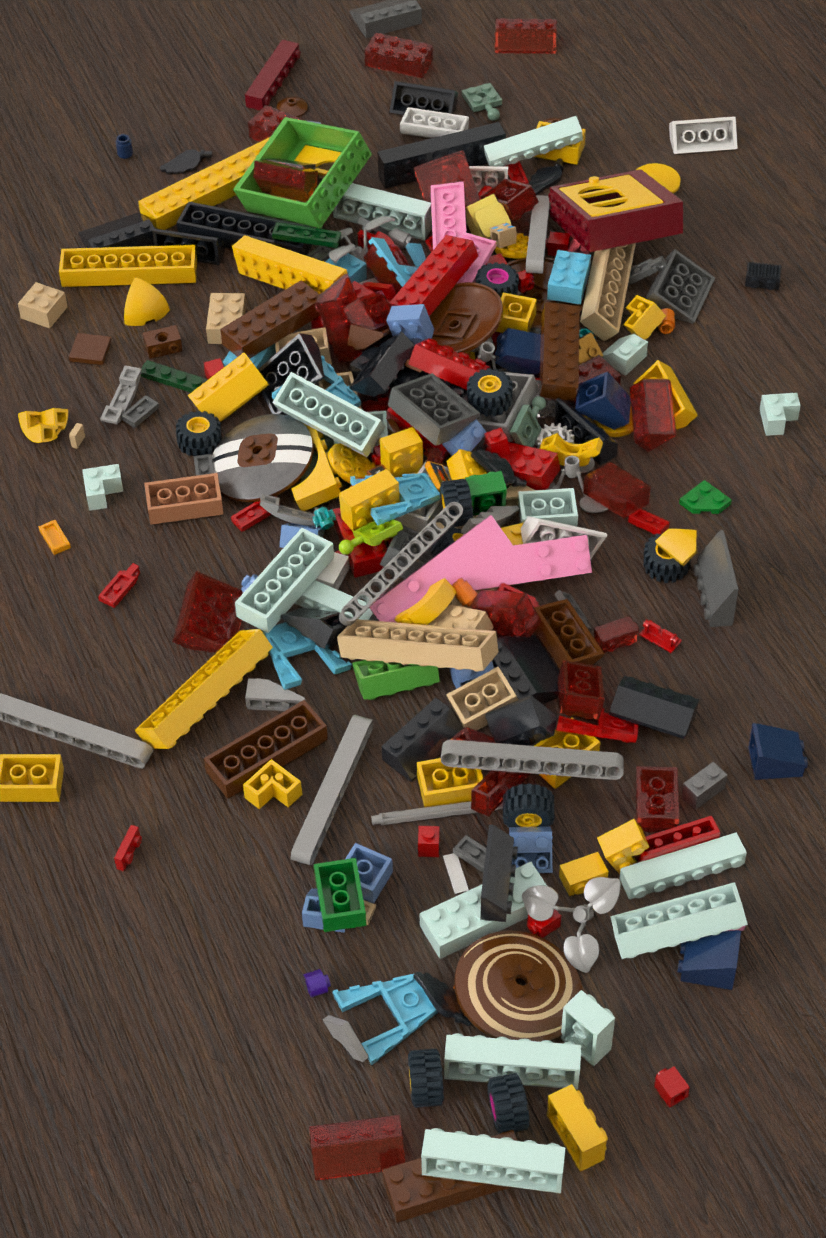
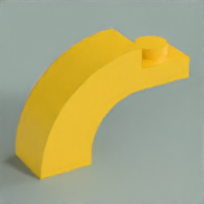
[539,433,603,467]
[394,578,456,625]

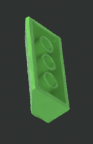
[352,660,440,700]

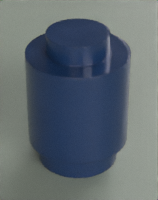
[116,134,133,159]

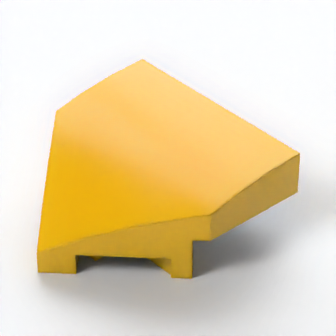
[655,529,698,566]

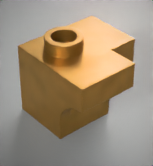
[579,332,603,368]

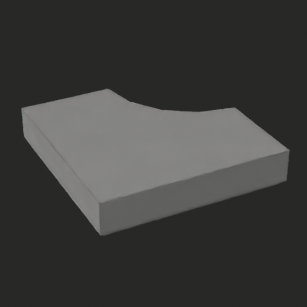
[323,1015,368,1062]

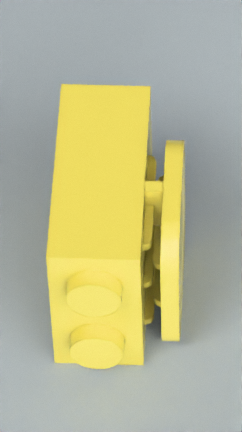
[465,194,511,239]

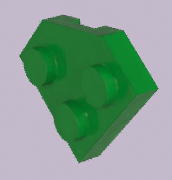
[679,480,732,514]

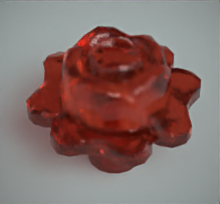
[424,447,444,464]

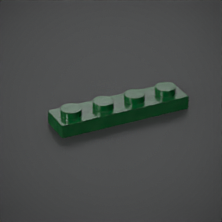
[272,222,341,248]
[141,360,208,393]

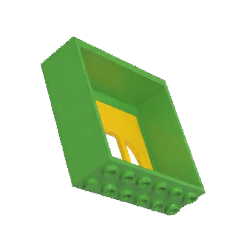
[233,117,372,228]

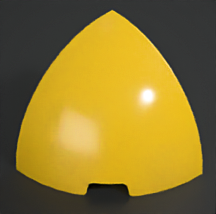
[124,277,170,326]
[18,408,68,443]

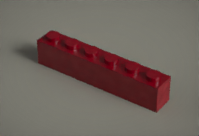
[245,40,301,111]

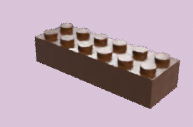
[220,280,325,359]
[539,302,580,401]
[204,700,328,799]
[382,1130,517,1223]

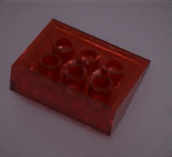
[413,150,480,207]
[315,273,365,363]
[172,571,243,653]

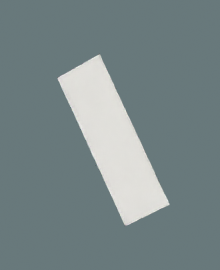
[443,853,469,894]

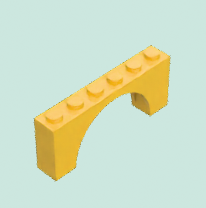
[291,422,343,511]

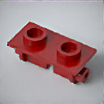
[639,620,682,653]

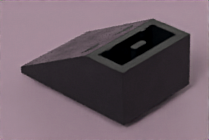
[280,608,347,649]

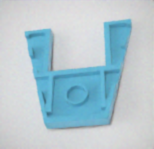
[368,237,426,287]
[272,355,361,407]
[350,473,440,525]
[263,622,352,690]
[333,974,438,1065]

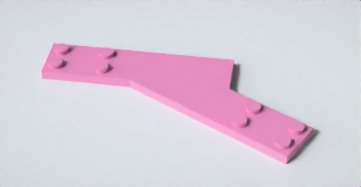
[431,182,497,283]
[370,515,592,623]

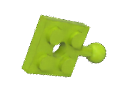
[339,519,403,555]

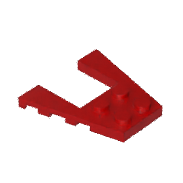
[556,694,638,743]

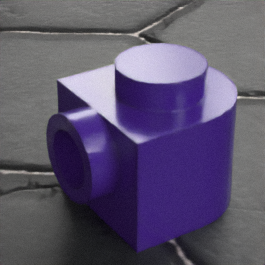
[303,969,331,998]

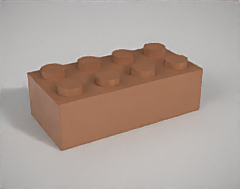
[144,473,223,525]

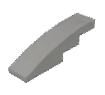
[461,506,520,535]

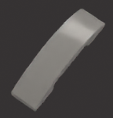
[100,365,142,424]
[260,494,329,526]

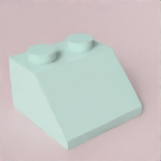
[598,334,648,376]

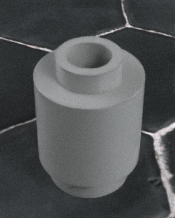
[388,228,414,249]

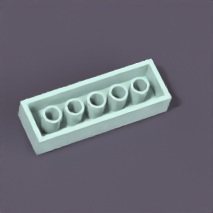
[333,183,432,240]
[272,372,386,457]
[235,528,334,633]
[420,862,547,959]
[611,882,748,959]
[444,1034,581,1089]
[421,1128,565,1193]

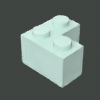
[760,393,801,436]
[82,464,123,511]

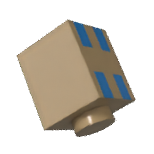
[490,223,517,248]

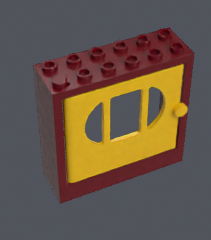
[548,169,683,252]

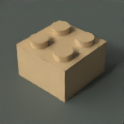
[18,282,68,328]

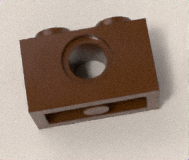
[143,325,183,359]

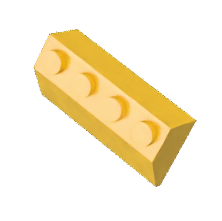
[188,353,269,422]
[633,360,698,433]

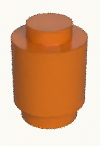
[658,308,675,334]
[452,577,478,607]

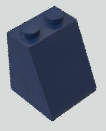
[495,328,541,377]
[575,371,631,430]
[748,723,808,780]
[677,930,741,990]

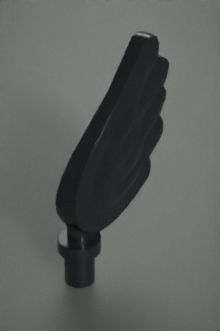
[160,149,213,175]
[528,158,563,196]
[471,449,527,487]
[413,971,471,1027]

